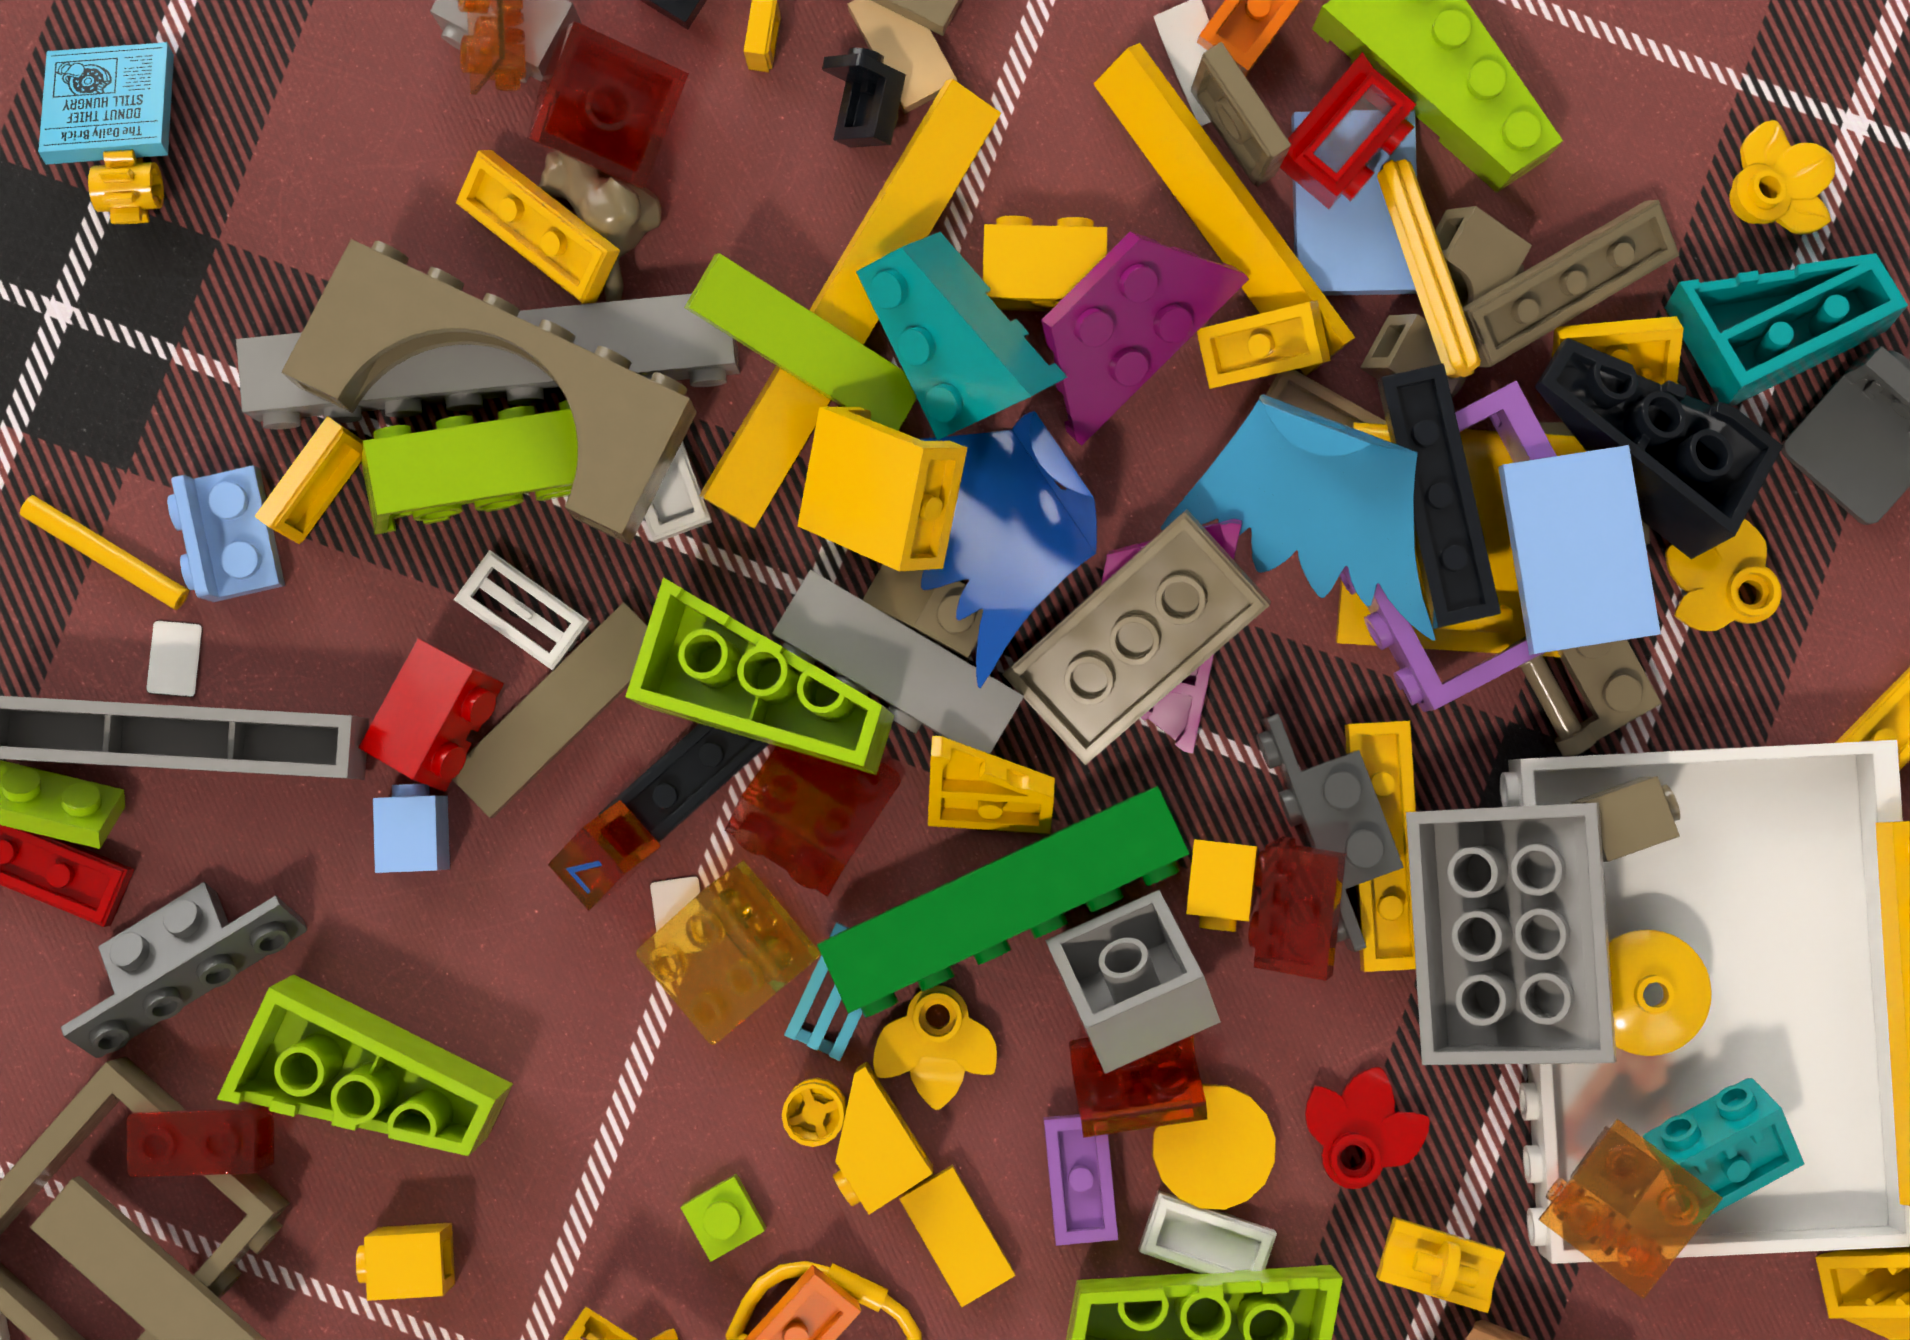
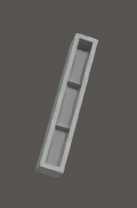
[0,696,369,780]

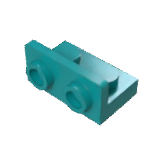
[1642,1078,1805,1225]

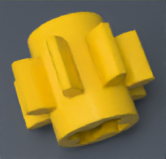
[88,150,164,225]

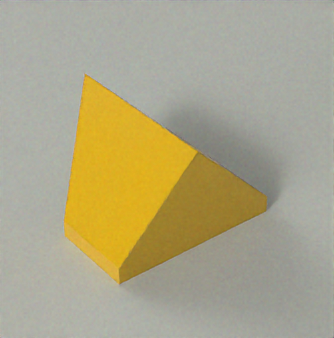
[1816,1247,1910,1340]

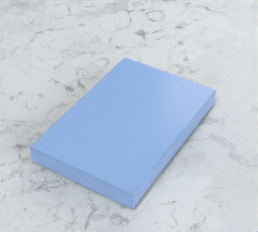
[1291,110,1417,296]
[1498,445,1661,655]

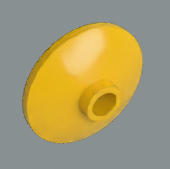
[1609,929,1712,1056]

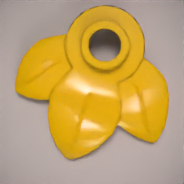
[1729,120,1836,235]
[1665,519,1782,631]
[873,985,997,1110]

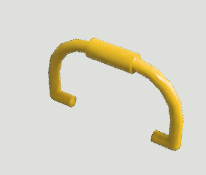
[725,1261,922,1340]

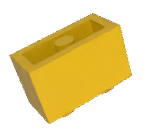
[983,216,1107,311]

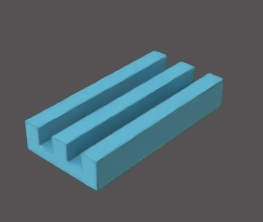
[784,922,862,1061]

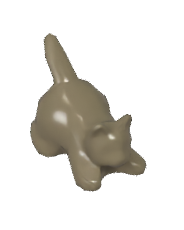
[539,132,661,302]

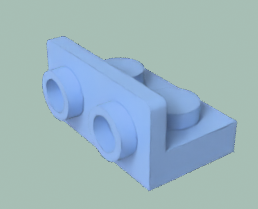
[167,465,285,602]

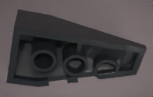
[1535,338,1783,559]

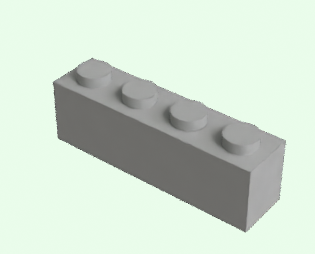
[772,569,1024,754]

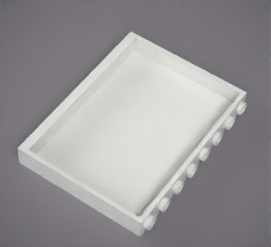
[1500,740,1910,1264]

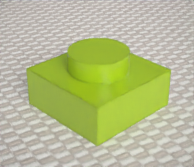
[680,1173,767,1262]

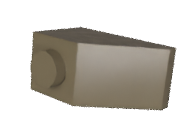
[863,564,983,662]

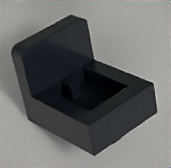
[822,47,906,148]

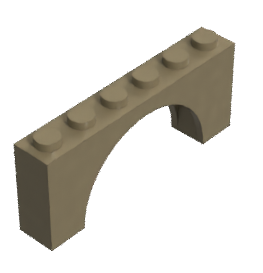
[281,239,697,545]

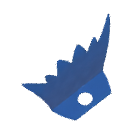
[920,411,1097,688]

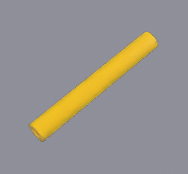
[20,495,189,610]

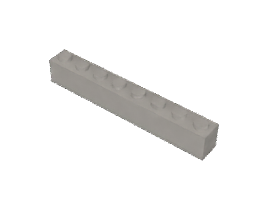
[236,294,740,429]

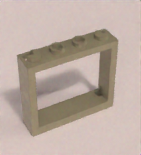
[0,1057,290,1340]

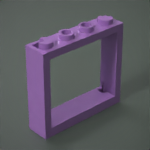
[1339,381,1557,712]

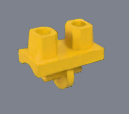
[1376,1217,1505,1313]

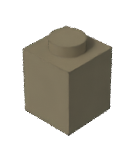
[1571,776,1680,862]

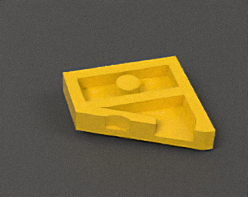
[928,736,1055,834]

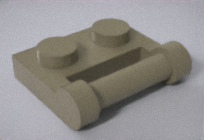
[1506,636,1662,757]

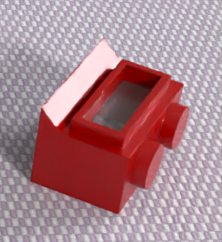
[1280,52,1417,209]

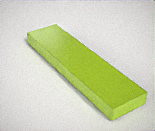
[684,253,917,431]

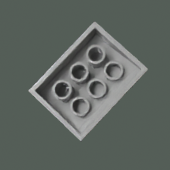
[1406,802,1617,1065]

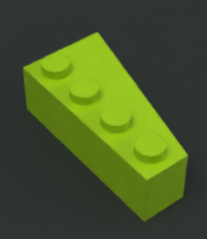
[361,400,578,535]
[217,974,513,1156]
[1066,1265,1343,1340]

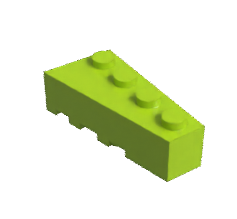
[1312,0,1563,193]
[625,577,895,775]

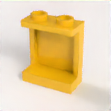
[797,407,968,572]

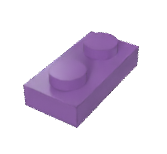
[1043,1112,1118,1246]

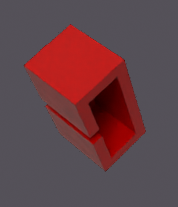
[358,638,504,792]

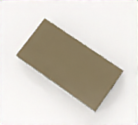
[1002,509,1271,765]

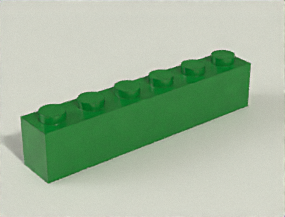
[817,786,1189,1018]

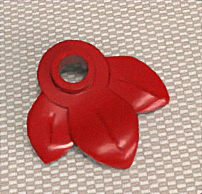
[1305,1066,1430,1189]

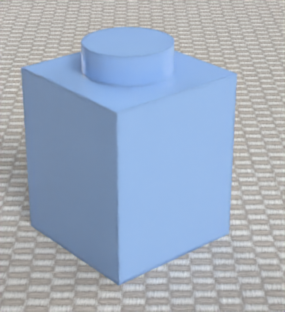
[373,784,450,873]

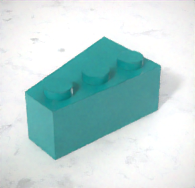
[856,232,1067,440]
[1664,253,1908,406]

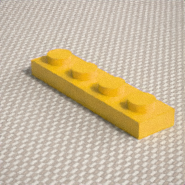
[1345,721,1416,972]

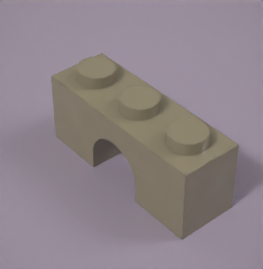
[1360,206,1532,398]

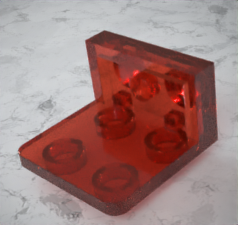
[725,746,901,897]

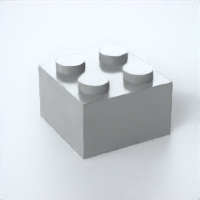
[1045,890,1221,1074]

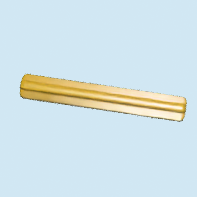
[1377,159,1481,379]

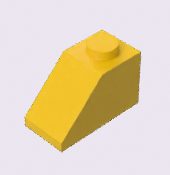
[833,1061,933,1215]

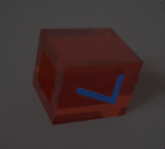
[548,800,661,911]

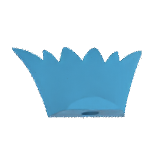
[1161,394,1435,641]

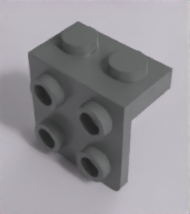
[1781,346,1910,525]

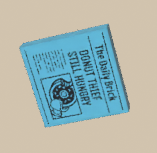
[38,42,174,165]

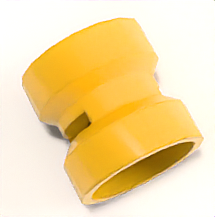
[782,1077,847,1147]

